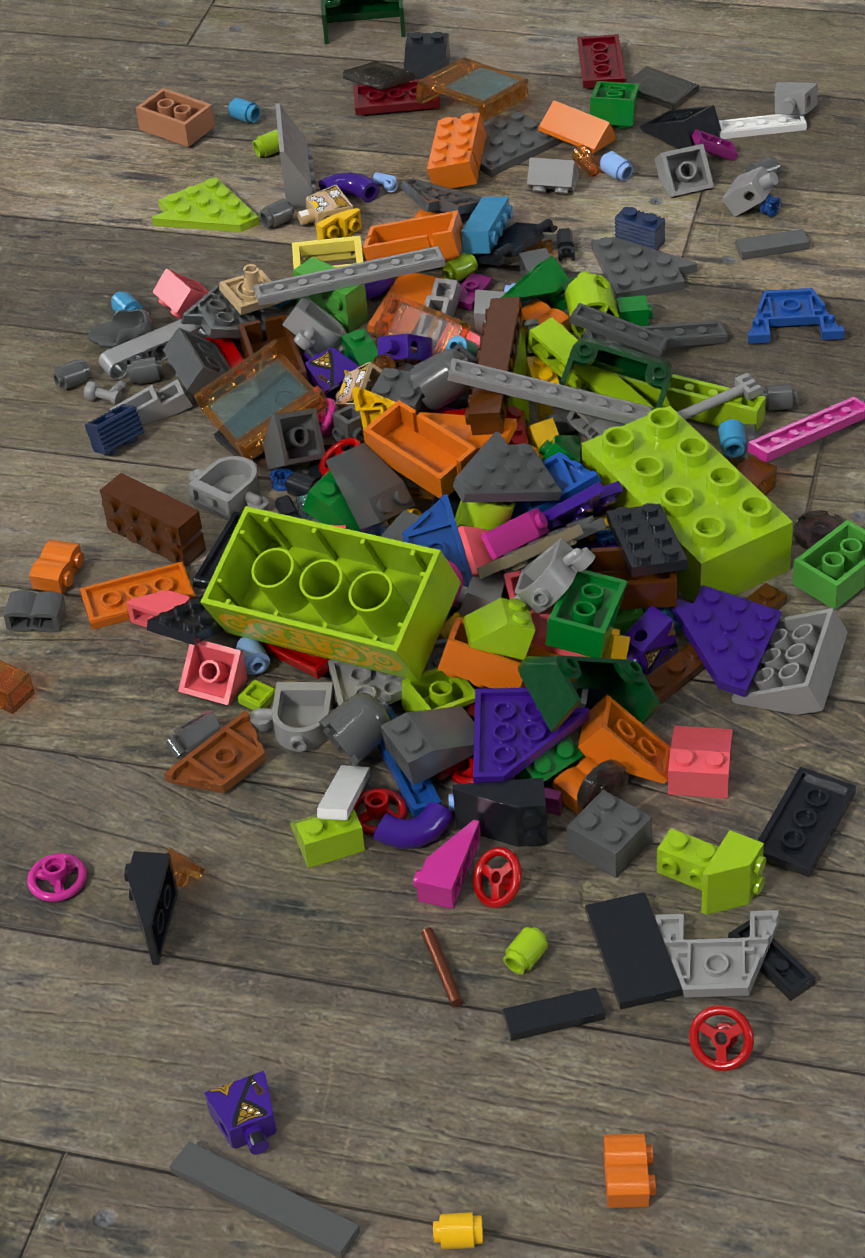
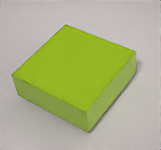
[238,679,275,710]

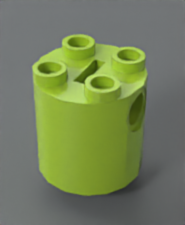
[565,271,619,338]
[455,500,515,531]

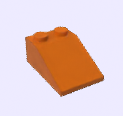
[578,695,671,784]

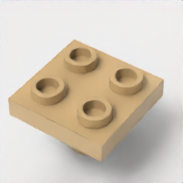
[219,264,283,315]

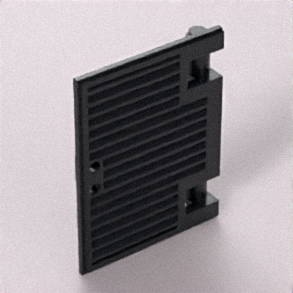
[466,219,558,266]

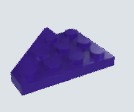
[543,481,623,533]
[669,585,782,697]
[473,688,589,783]

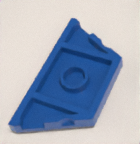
[510,452,601,520]
[402,494,472,587]

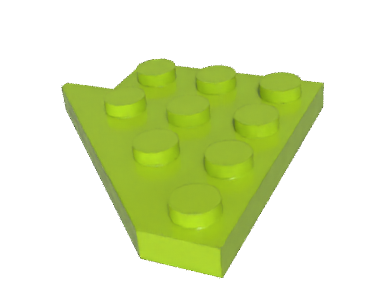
[152,177,260,232]

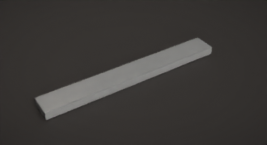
[253,246,445,306]
[447,358,653,424]

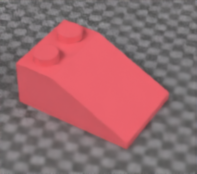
[668,726,733,798]

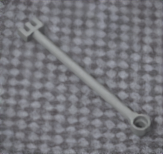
[677,373,764,420]

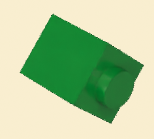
[617,295,653,326]

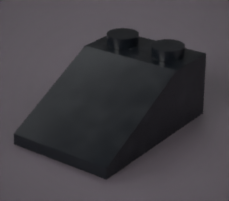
[403,32,450,88]
[640,105,721,148]
[452,778,548,847]
[124,851,178,965]

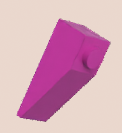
[480,507,549,560]
[413,820,481,909]

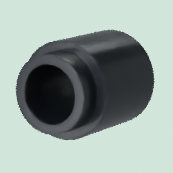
[285,471,320,500]

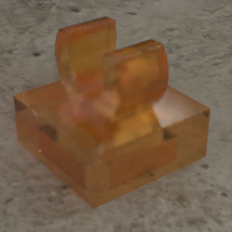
[166,848,205,887]

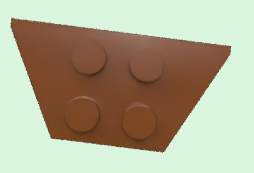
[164,711,266,793]

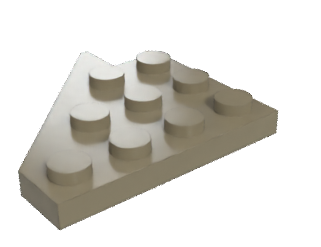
[477,524,584,579]

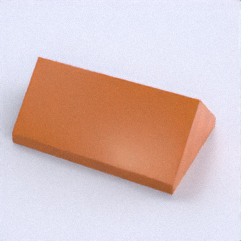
[538,100,616,153]

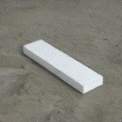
[718,114,807,139]
[317,765,370,820]

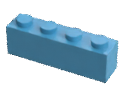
[461,197,513,253]

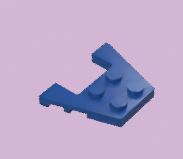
[748,288,844,344]

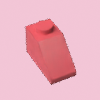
[127,590,190,628]

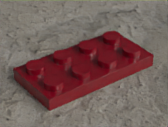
[577,34,625,89]
[353,78,440,116]

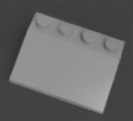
[275,103,317,208]
[732,608,848,715]

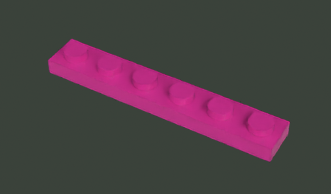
[747,397,865,462]

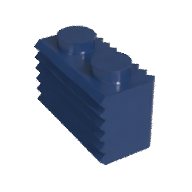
[614,207,665,250]
[85,404,144,456]

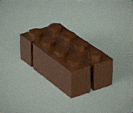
[238,314,309,396]
[100,473,206,568]
[581,547,677,610]

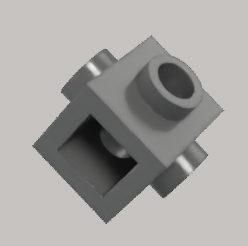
[332,404,365,449]

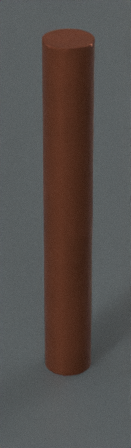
[421,927,463,1007]

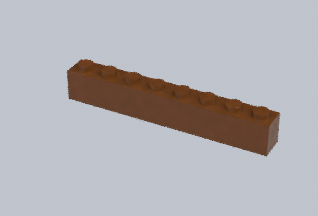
[465,297,523,435]

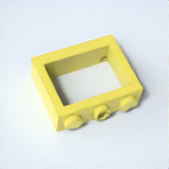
[292,236,363,269]

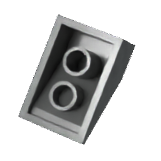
[326,442,415,529]
[381,706,474,786]

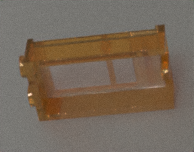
[372,292,471,356]

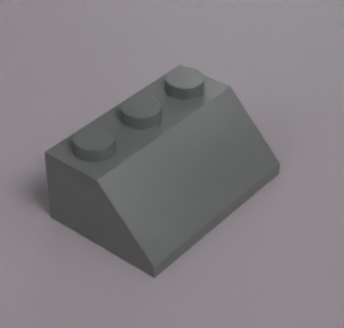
[163,327,241,398]

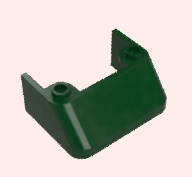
[321,0,406,44]
[560,337,673,409]
[518,656,662,732]

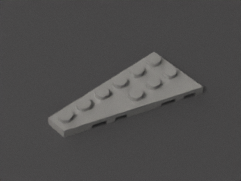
[328,638,448,706]

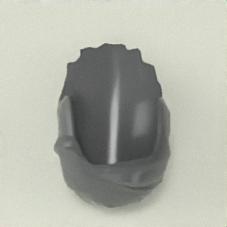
[88,309,154,349]

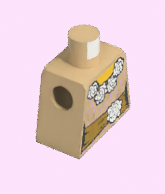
[297,185,353,227]
[335,362,382,408]

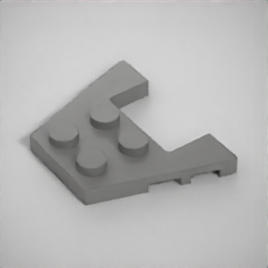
[656,910,780,998]

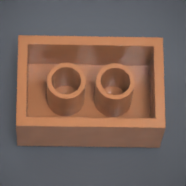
[136,88,215,147]

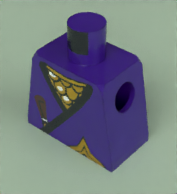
[378,334,433,367]
[303,347,359,400]
[624,606,678,674]
[204,1071,277,1155]

